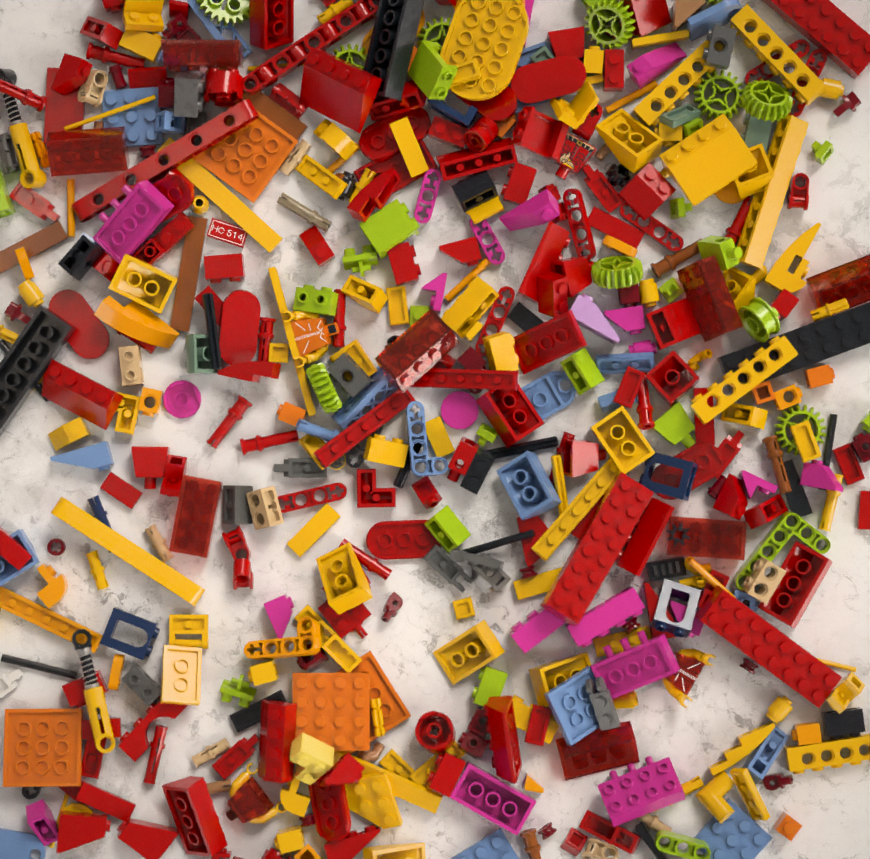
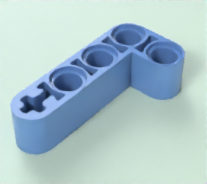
[406,401,448,477]

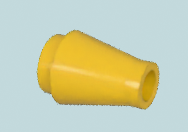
[190,195,209,214]
[612,690,639,709]

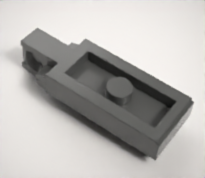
[274,458,327,478]

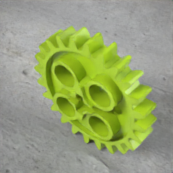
[196,0,249,26]

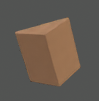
[671,0,706,32]

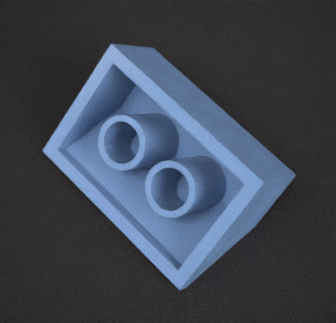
[496,451,562,520]
[0,529,40,587]

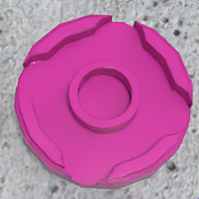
[163,380,202,419]
[441,391,479,429]

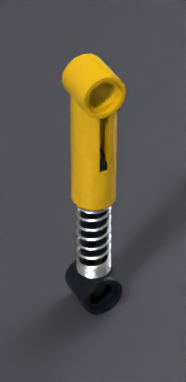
[0,68,47,188]
[71,629,115,753]

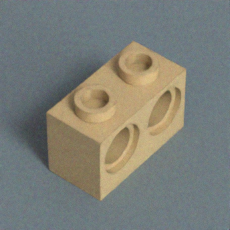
[118,345,144,387]
[246,486,284,530]
[742,556,787,604]

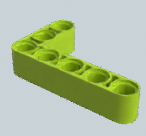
[733,511,831,591]
[655,830,711,859]

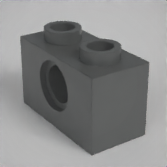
[702,25,737,70]
[327,352,373,397]
[121,664,161,706]

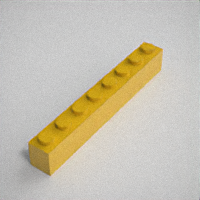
[737,115,809,269]

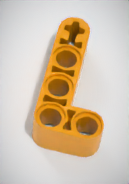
[244,616,321,661]

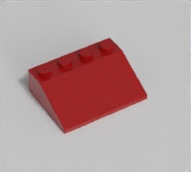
[299,47,383,133]

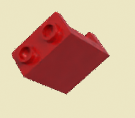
[511,106,570,160]

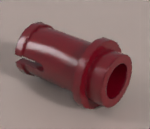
[108,64,127,90]
[707,475,727,500]

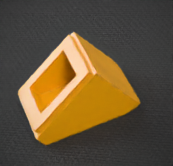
[524,773,544,793]

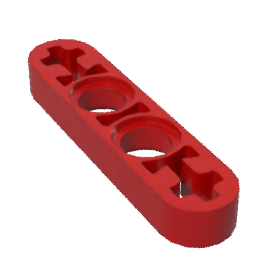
[744,39,810,86]
[789,49,827,118]
[563,188,596,261]
[619,202,684,252]
[475,286,515,357]
[278,483,347,513]

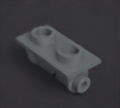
[0,133,21,175]

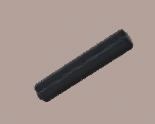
[393,443,422,488]

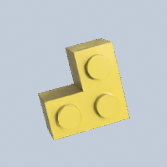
[290,732,334,785]

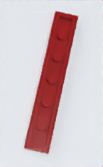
[405,367,518,390]
[313,385,416,469]

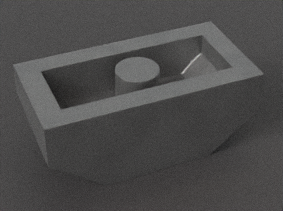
[471,552,511,594]

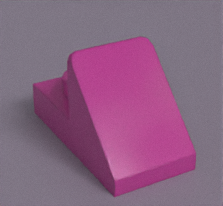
[421,273,447,312]
[739,470,778,499]

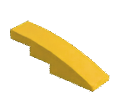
[762,223,821,285]
[294,604,362,673]
[708,721,776,776]

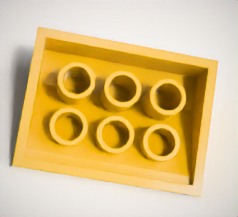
[659,113,758,206]

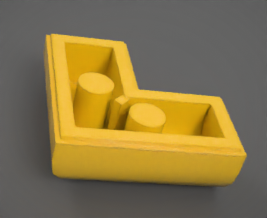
[114,392,140,435]
[695,770,736,824]

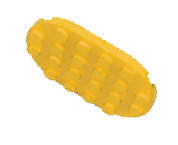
[440,0,529,101]

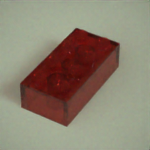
[46,126,130,177]
[677,255,743,342]
[169,475,223,558]
[665,516,747,560]

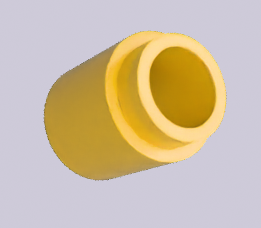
[819,78,844,100]
[17,279,45,308]
[638,279,660,308]
[765,696,793,724]

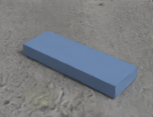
[596,352,655,374]

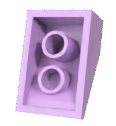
[570,294,620,345]

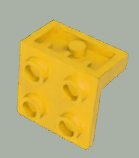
[122,0,164,32]
[550,81,599,129]

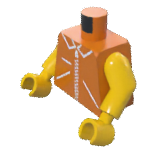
[281,311,339,369]

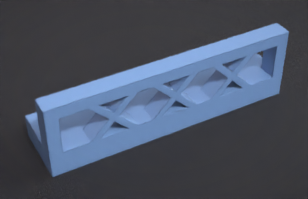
[187,0,252,66]
[331,361,404,429]

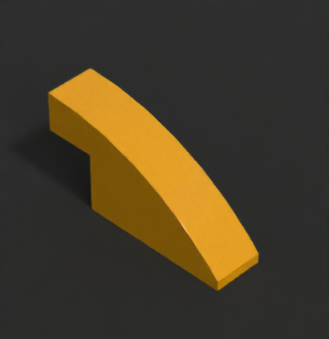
[94,296,179,349]

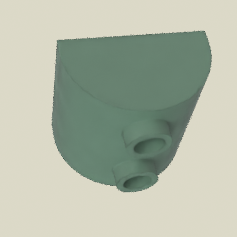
[185,334,222,374]

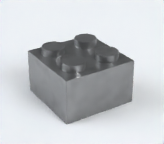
[174,70,206,118]

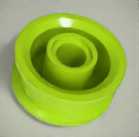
[738,297,781,343]

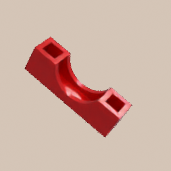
[118,695,188,761]

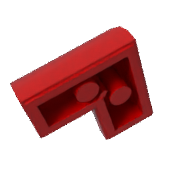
[357,469,396,508]

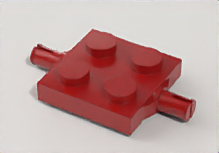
[318,586,371,639]

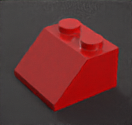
[618,163,676,221]
[645,350,700,407]

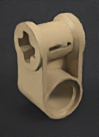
[77,69,108,108]
[581,838,619,859]

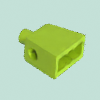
[697,235,742,276]
[652,401,696,449]

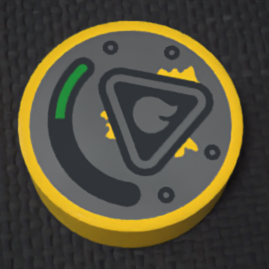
[329,455,346,470]

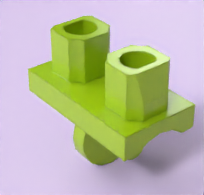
[342,244,379,277]
[219,674,257,708]

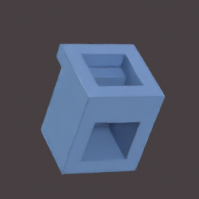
[154,110,186,135]
[732,589,759,612]

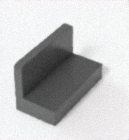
[222,485,253,524]

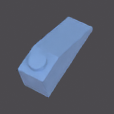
[50,441,114,471]
[742,726,790,785]

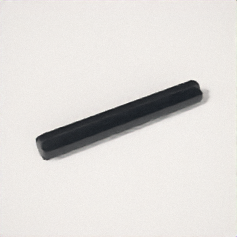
[202,293,222,369]
[486,436,559,459]

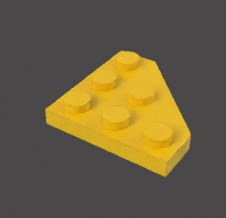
[345,771,403,829]

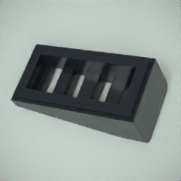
[646,556,687,582]

